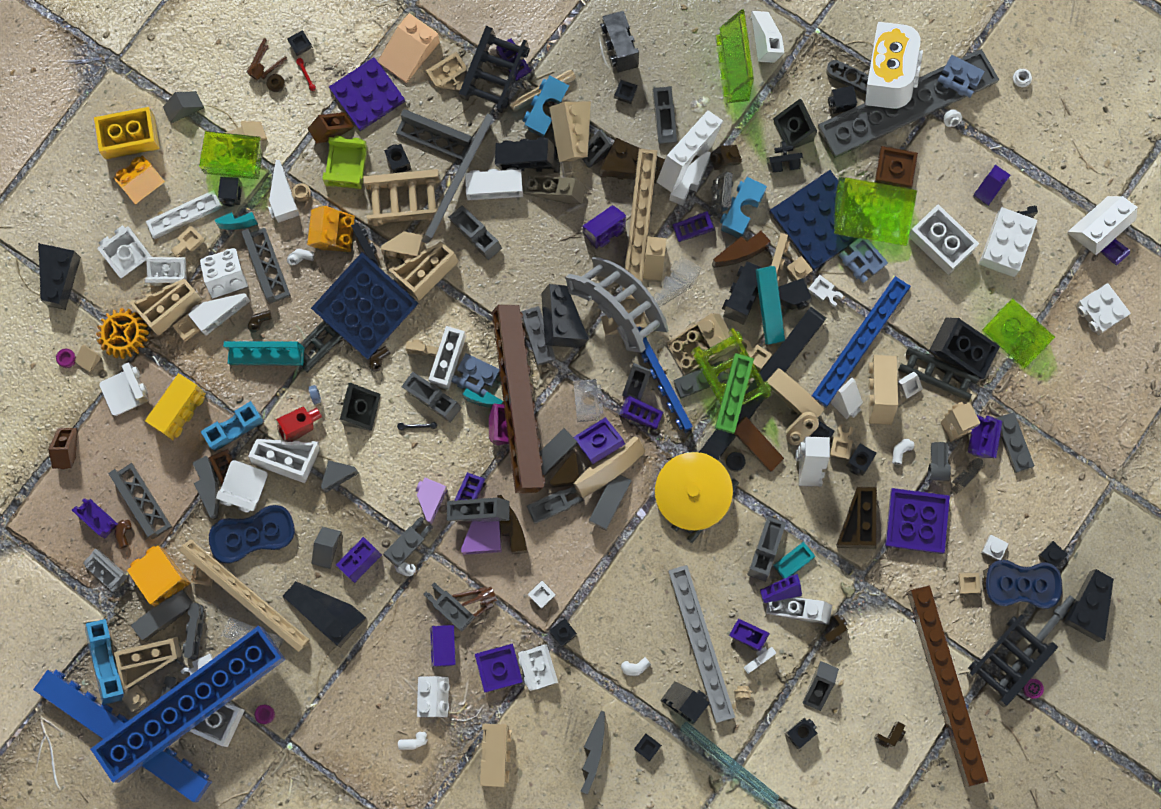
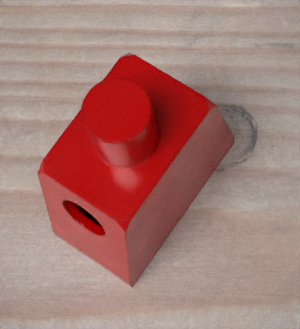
[276,406,322,442]

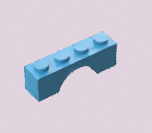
[85,619,124,705]

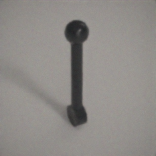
[397,422,437,431]

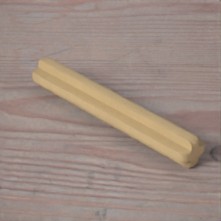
[509,70,575,112]

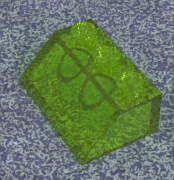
[199,131,262,179]
[982,298,1055,369]

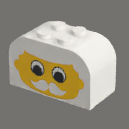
[865,22,923,108]

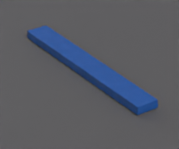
[812,276,911,408]

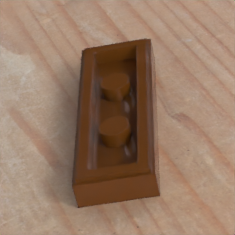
[734,417,784,472]

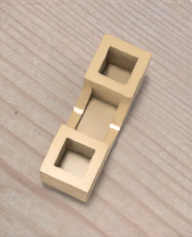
[941,402,980,442]

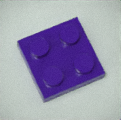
[574,417,625,464]
[475,644,523,693]

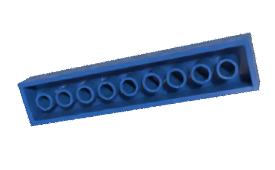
[90,625,286,783]

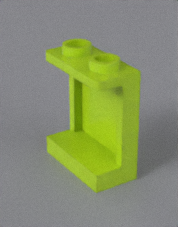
[322,136,368,189]

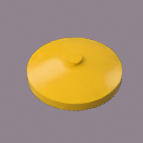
[655,452,733,531]

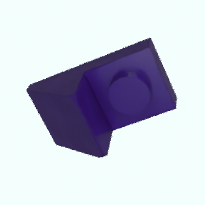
[973,165,1010,206]
[729,618,770,651]

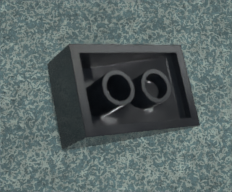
[929,318,1000,379]

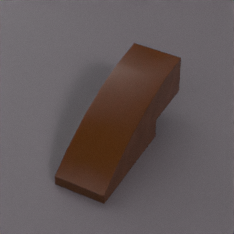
[712,231,771,268]

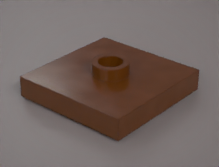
[874,146,918,189]

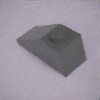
[447,497,510,522]

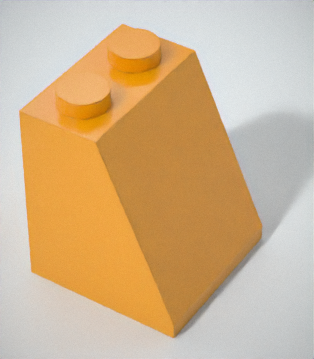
[127,545,191,607]

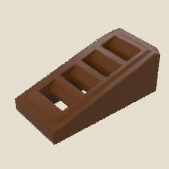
[209,449,233,485]

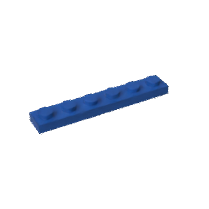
[637,326,693,433]

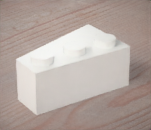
[795,437,830,487]

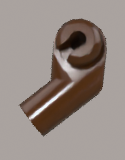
[114,519,132,549]

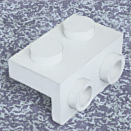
[145,257,187,286]
[518,644,558,691]
[417,676,450,717]

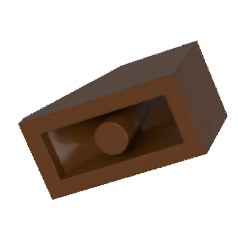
[307,112,354,144]
[48,428,77,469]

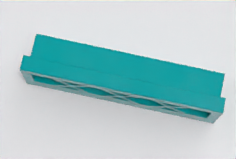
[223,341,304,366]

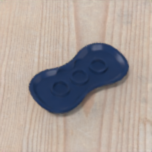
[209,505,295,563]
[986,560,1062,609]

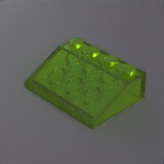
[715,9,754,103]
[834,177,917,246]

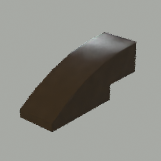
[497,495,528,555]

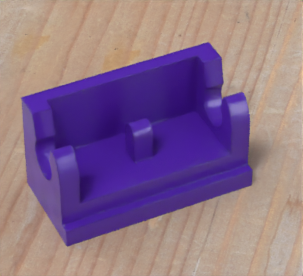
[968,415,1003,458]
[72,498,118,538]
[336,537,382,583]
[430,625,456,667]

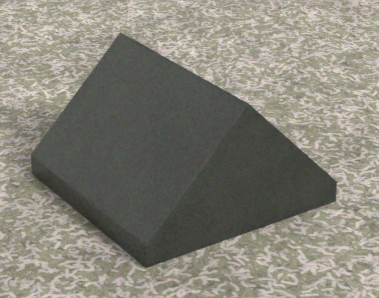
[773,99,817,149]
[340,383,381,431]

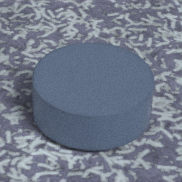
[308,385,321,405]

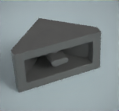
[163,91,204,124]
[582,129,612,168]
[622,363,651,401]
[321,460,359,493]
[311,526,341,569]

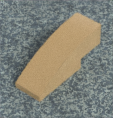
[766,368,825,424]

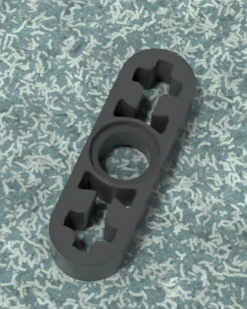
[826,60,869,94]

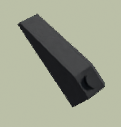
[283,581,366,648]

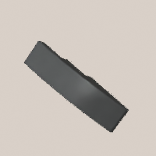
[581,710,605,795]

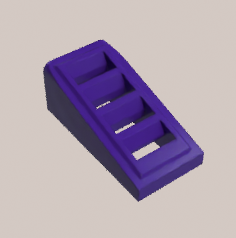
[496,38,531,81]
[672,211,715,242]
[619,396,664,430]
[454,472,485,501]
[760,574,802,603]

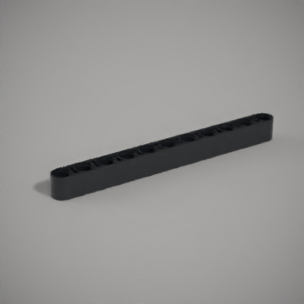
[699,307,826,460]

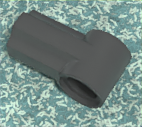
[928,442,951,481]

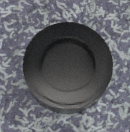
[726,452,746,472]

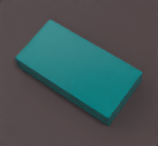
[773,541,816,579]

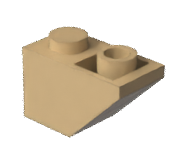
[381,232,424,261]

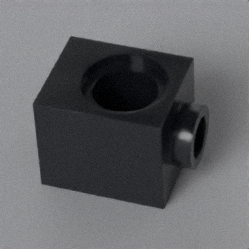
[828,86,858,114]
[384,144,411,173]
[218,177,242,207]
[846,443,877,476]
[549,618,577,647]
[784,718,818,749]

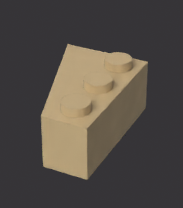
[389,242,458,301]
[129,279,202,336]
[480,724,512,787]

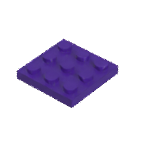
[329,57,406,131]
[885,488,950,554]

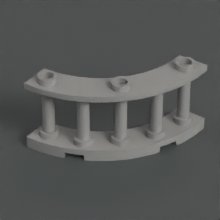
[565,257,669,352]

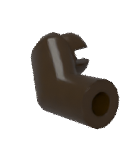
[248,310,272,333]
[369,346,391,372]

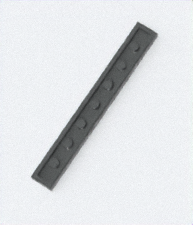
[421,113,493,244]

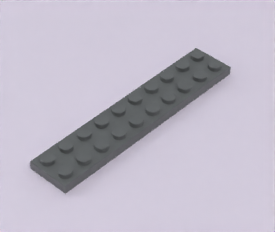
[818,49,999,158]

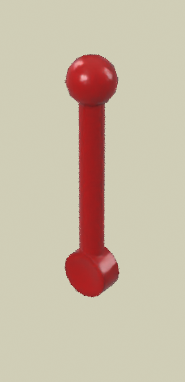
[296,58,316,91]

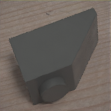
[803,661,839,711]

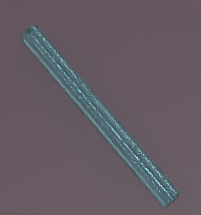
[680,722,779,805]

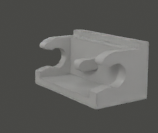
[83,548,129,592]

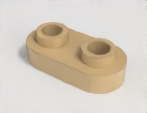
[786,412,819,445]

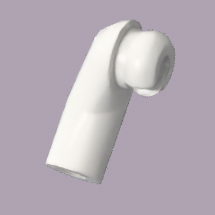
[287,249,315,265]
[892,439,914,465]
[394,562,416,576]
[621,657,651,676]
[398,732,428,750]

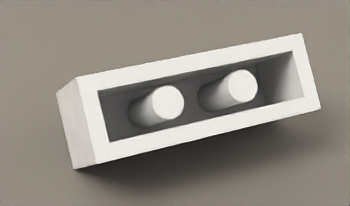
[465,168,523,200]
[428,326,466,390]

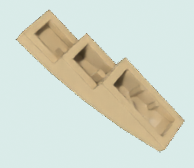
[573,436,646,498]

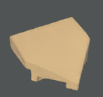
[426,51,466,91]

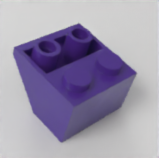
[582,205,626,249]

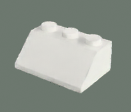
[1068,196,1138,255]

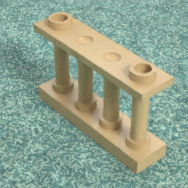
[363,169,440,226]

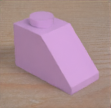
[416,478,448,524]

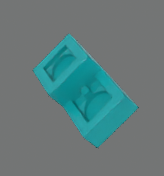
[214,212,258,230]
[463,388,504,408]

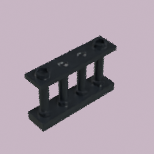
[459,26,530,113]
[967,614,1058,707]

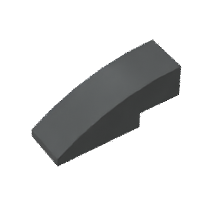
[652,86,677,144]
[448,205,502,260]
[401,372,462,423]
[539,428,578,477]
[193,456,220,520]
[589,475,632,531]
[747,516,786,582]
[131,590,193,642]

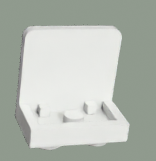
[200,248,248,299]
[100,362,149,416]
[216,460,268,513]

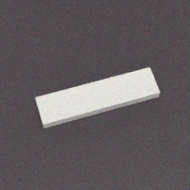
[146,190,222,239]

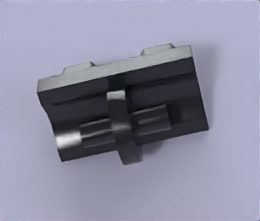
[766,141,803,173]

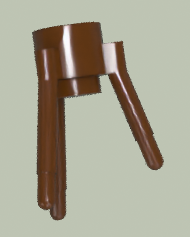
[246,38,287,81]
[452,587,497,620]

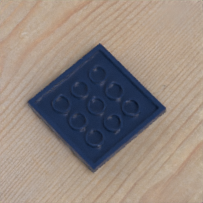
[769,170,874,271]
[311,252,419,359]

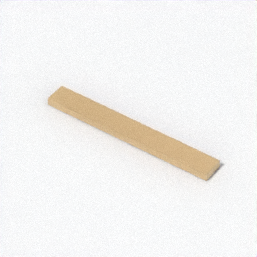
[622,148,658,300]
[178,540,310,652]

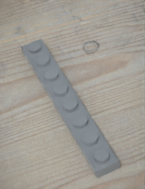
[668,565,735,723]

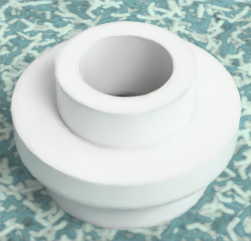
[1013,69,1032,87]
[944,110,962,127]

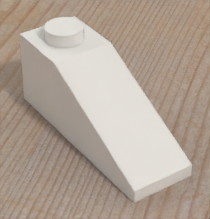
[268,160,299,223]
[188,293,250,336]
[831,378,863,419]

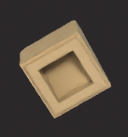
[75,344,102,372]

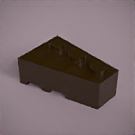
[600,138,665,184]
[836,487,877,549]

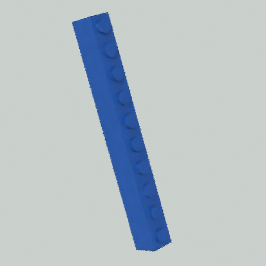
[33,669,212,802]

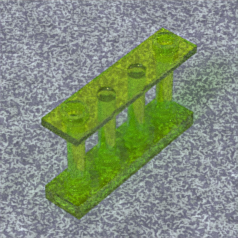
[691,328,772,405]

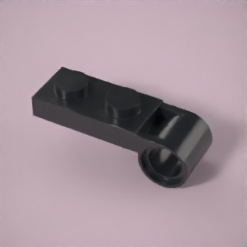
[351,222,380,268]

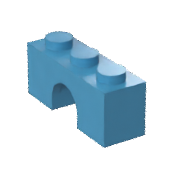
[522,75,569,137]
[720,177,767,239]
[201,401,265,452]

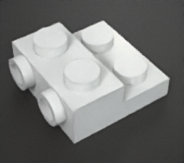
[97,225,152,278]
[1076,283,1131,335]

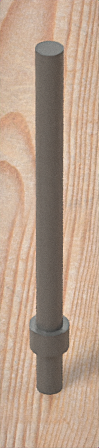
[999,595,1076,688]

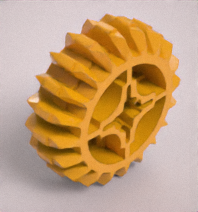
[96,308,149,359]

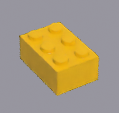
[94,107,160,160]
[145,373,206,441]

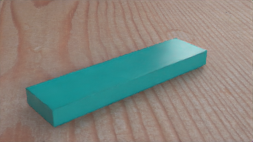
[755,266,785,345]

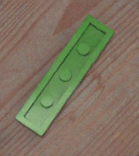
[715,353,754,434]

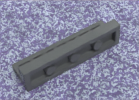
[396,109,472,161]
[241,228,291,304]
[108,463,172,540]

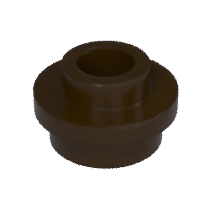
[266,74,285,92]

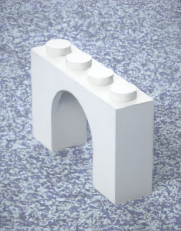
[657,111,723,192]

